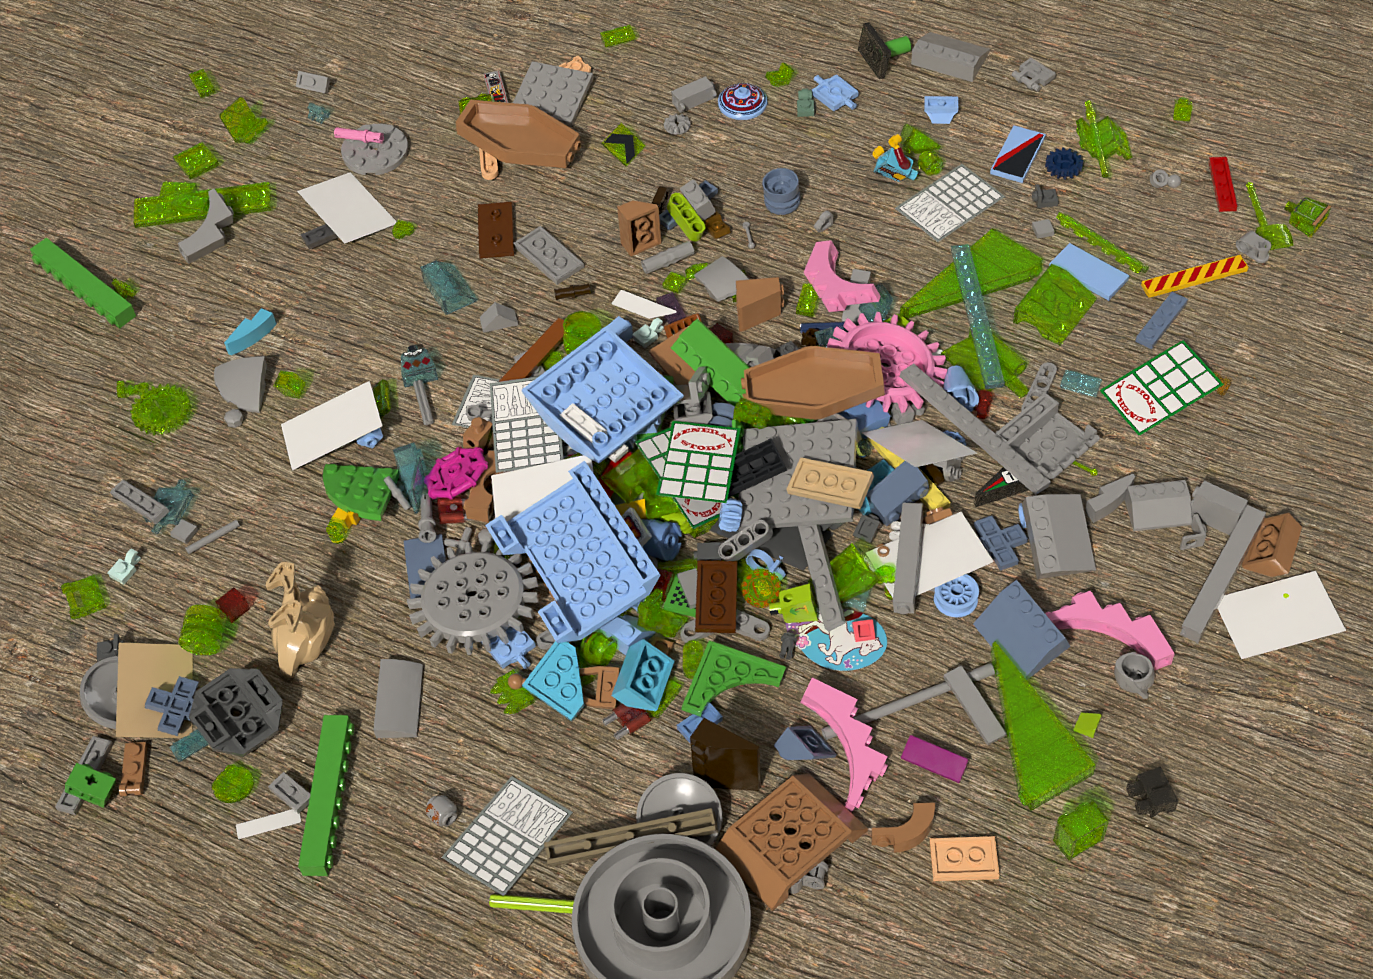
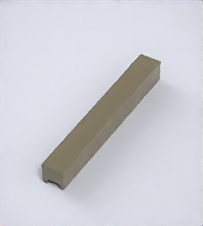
[544,808,719,867]

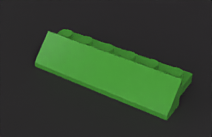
[671,318,762,424]

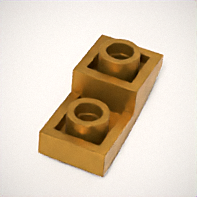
[703,211,731,239]

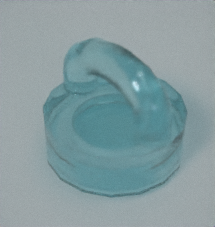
[856,438,871,458]

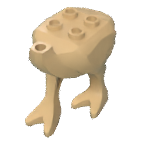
[265,562,335,678]

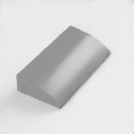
[373,659,423,738]

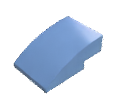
[837,399,890,440]

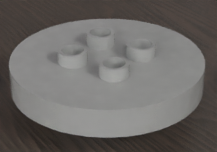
[572,834,751,979]

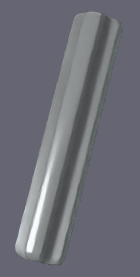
[413,380,434,426]

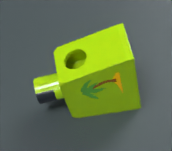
[769,584,818,623]

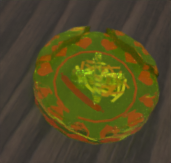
[741,569,781,608]

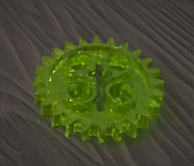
[130,384,192,435]

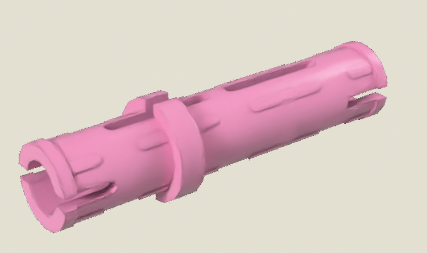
[334,127,384,144]

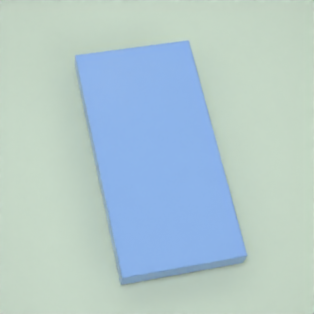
[1049,243,1129,301]

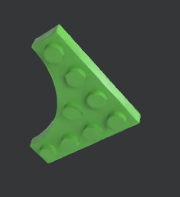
[681,640,786,717]

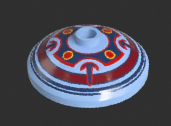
[718,83,767,120]

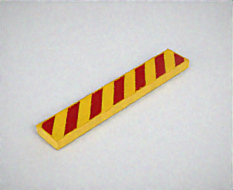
[1141,255,1248,298]

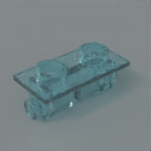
[169,730,209,762]

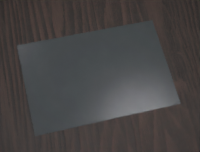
[710,498,834,571]

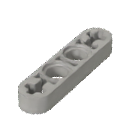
[1021,362,1057,412]

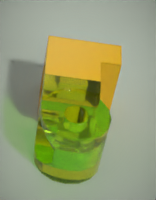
[326,507,360,544]

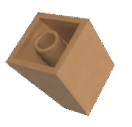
[736,277,784,332]

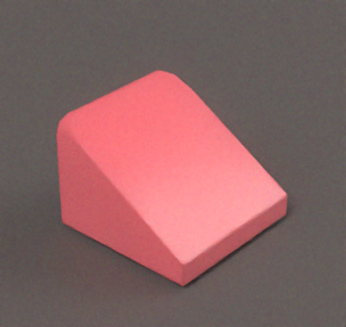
[852,619,876,642]

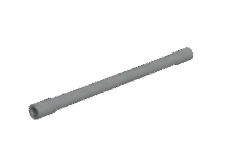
[821,663,995,740]

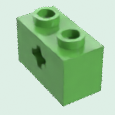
[65,763,116,808]

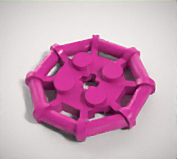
[424,446,488,500]

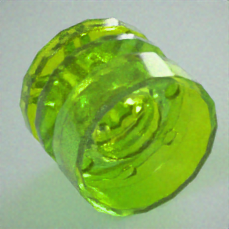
[563,311,601,355]
[178,605,227,655]

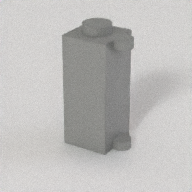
[671,76,717,113]

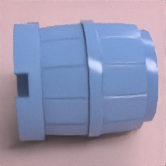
[641,519,682,561]

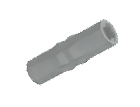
[641,241,694,274]

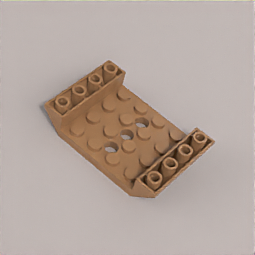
[715,773,868,911]

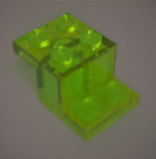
[1076,116,1132,162]

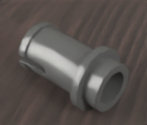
[779,632,797,660]

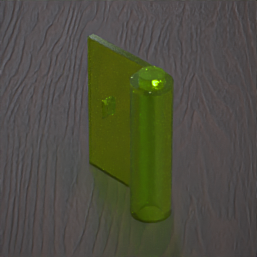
[941,323,1027,394]

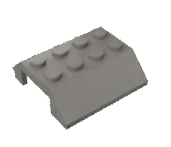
[995,393,1100,479]

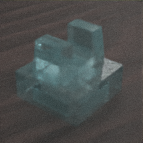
[307,103,331,124]

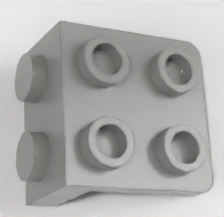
[673,367,710,406]

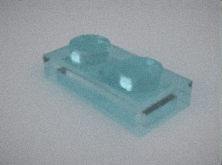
[1060,370,1102,397]

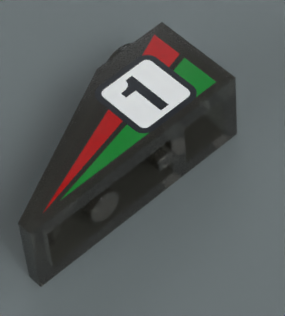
[974,467,1029,507]

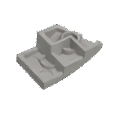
[694,256,749,301]

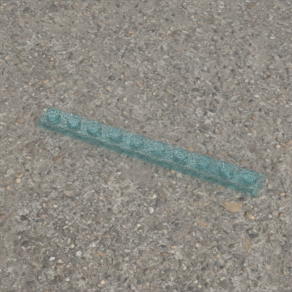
[951,244,1005,389]

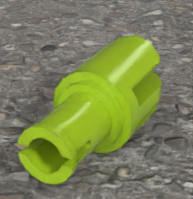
[652,506,693,534]

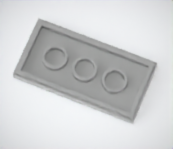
[514,226,584,285]

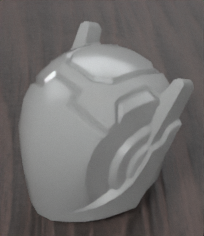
[1114,652,1155,699]

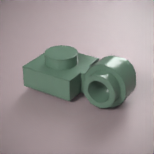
[797,88,814,117]

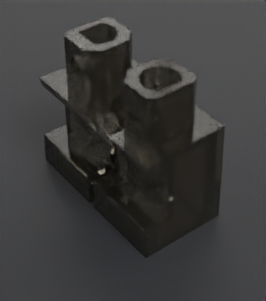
[1126,767,1178,818]

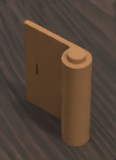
[649,326,710,387]

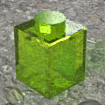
[273,370,306,399]

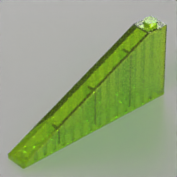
[900,228,1043,319]
[991,642,1096,811]

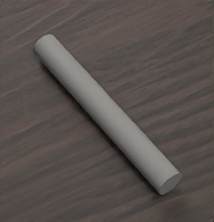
[185,520,240,554]

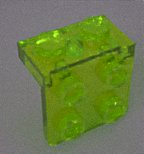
[219,97,268,144]
[637,588,688,637]

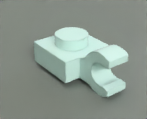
[632,318,664,348]
[108,548,141,585]

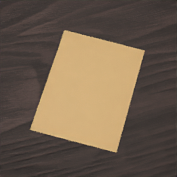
[116,643,193,738]

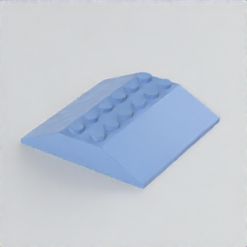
[522,326,684,463]

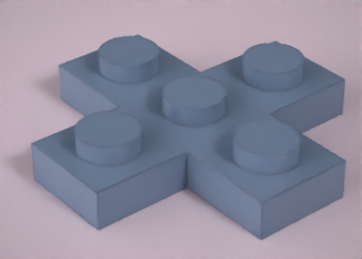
[974,516,1027,571]
[145,676,199,736]

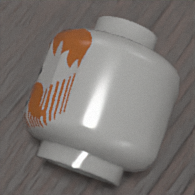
[426,795,457,827]

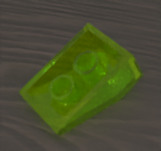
[808,543,882,603]

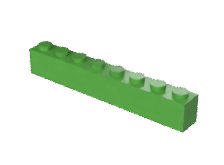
[30,237,136,329]
[298,715,354,876]

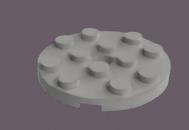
[341,124,408,175]

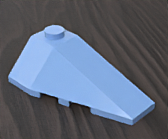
[594,613,656,655]

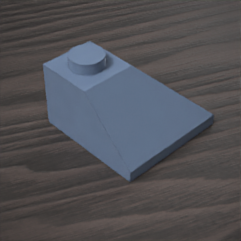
[774,726,837,760]

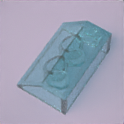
[420,260,477,315]

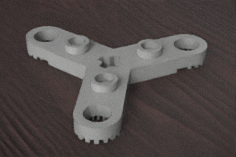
[680,609,770,644]

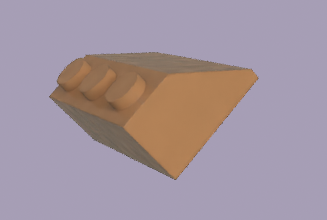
[617,200,661,256]
[1242,513,1302,577]

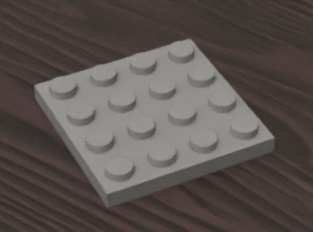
[513,61,594,127]

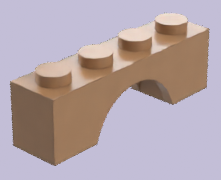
[463,450,510,523]

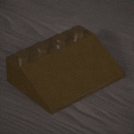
[690,718,761,791]

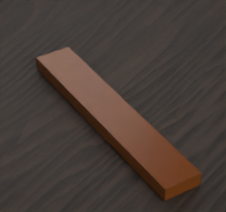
[499,318,574,382]

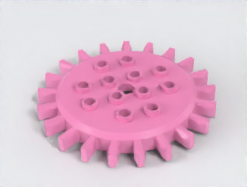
[827,312,947,413]

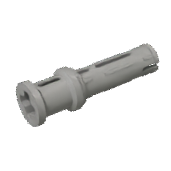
[418,493,436,543]

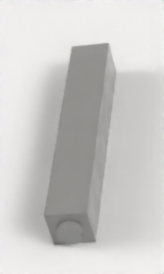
[893,503,923,614]

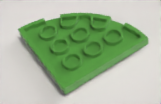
[323,464,400,521]

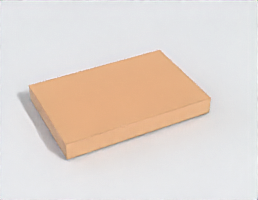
[929,836,999,881]

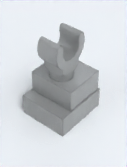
[890,403,925,425]

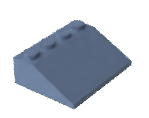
[973,580,1071,684]

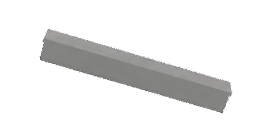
[1180,505,1266,644]

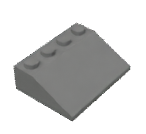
[911,32,990,82]
[1022,494,1096,579]

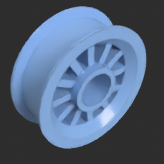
[934,574,979,617]

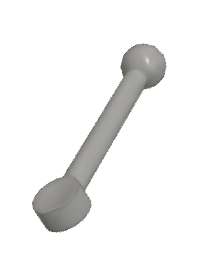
[743,222,755,249]

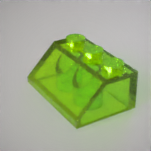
[601,449,659,504]

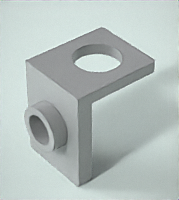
[1180,514,1207,550]

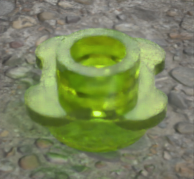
[875,565,895,585]

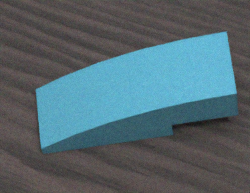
[224,308,277,355]

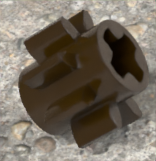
[801,328,823,347]

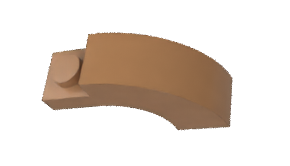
[871,803,935,853]

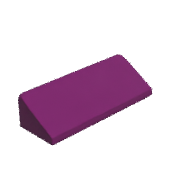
[901,735,968,783]

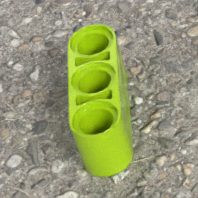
[667,193,705,242]

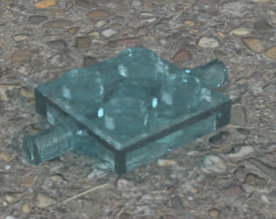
[143,479,194,535]

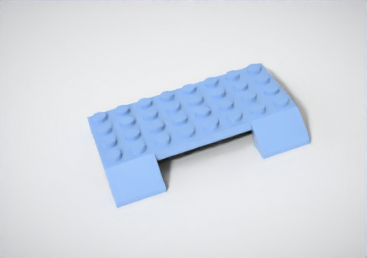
[485,461,660,643]

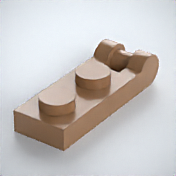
[119,742,148,797]

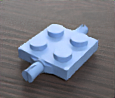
[812,75,858,111]
[481,626,536,669]

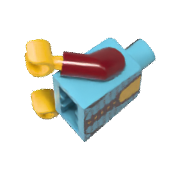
[872,134,918,182]

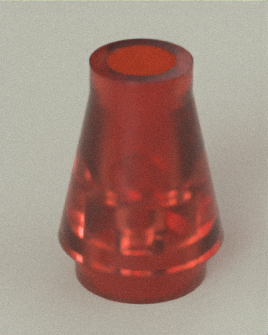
[976,390,993,419]

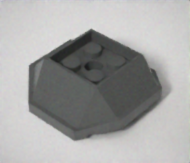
[189,668,283,757]

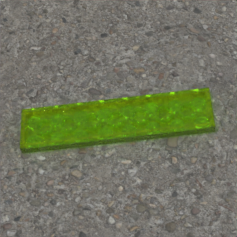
[133,182,271,228]

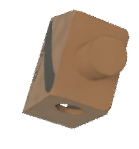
[463,417,494,461]

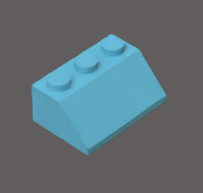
[611,639,674,711]

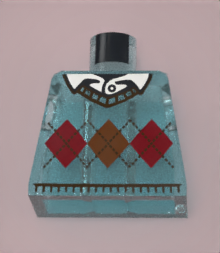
[401,345,438,388]

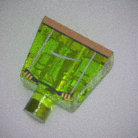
[1284,197,1332,238]

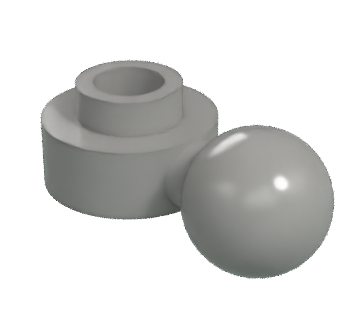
[1150,170,1181,188]

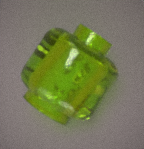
[918,150,943,176]

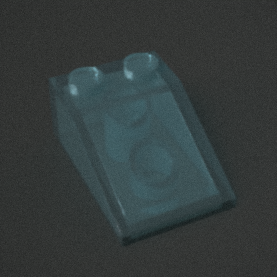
[392,442,427,514]

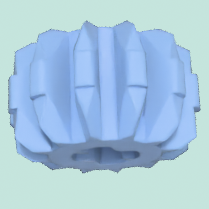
[719,498,742,532]

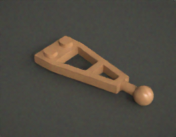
[508,666,620,709]

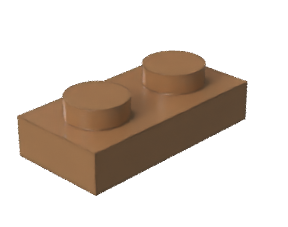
[923,507,952,524]

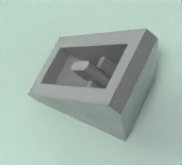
[480,302,518,333]

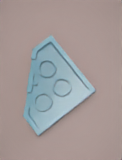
[522,641,584,722]

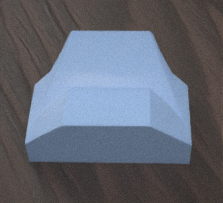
[924,96,958,124]

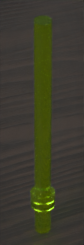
[1085,100,1109,178]

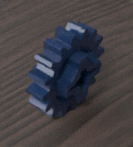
[1045,147,1083,180]

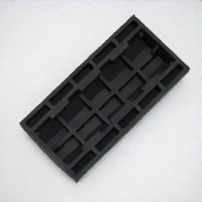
[716,438,787,503]

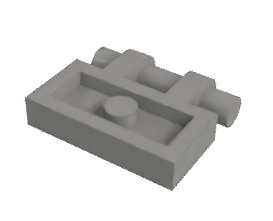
[1012,57,1056,92]

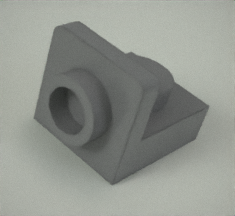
[1032,184,1059,208]
[853,514,883,544]
[97,634,125,662]

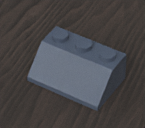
[866,461,930,527]

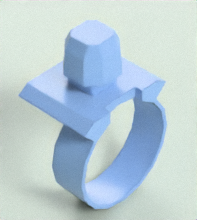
[746,549,786,581]

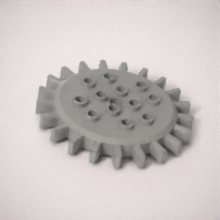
[407,541,539,655]

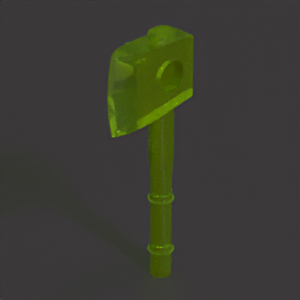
[1246,182,1294,250]

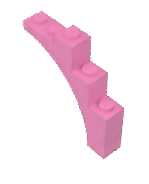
[804,240,881,312]
[1045,591,1174,670]
[800,678,888,813]

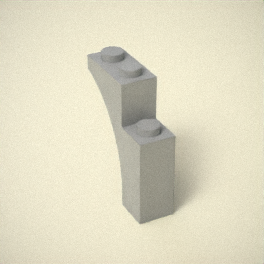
[178,189,234,264]

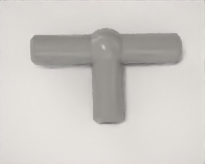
[383,476,411,510]
[444,527,472,556]

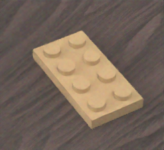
[786,457,874,509]

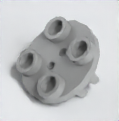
[933,457,964,482]

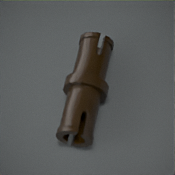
[554,283,591,300]

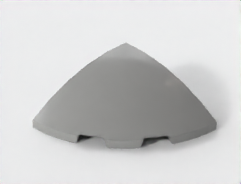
[214,356,267,413]

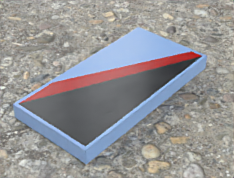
[990,125,1046,183]

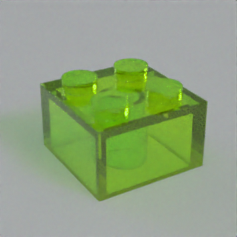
[1053,800,1109,861]

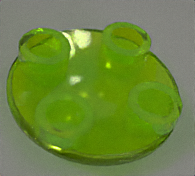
[211,764,254,803]

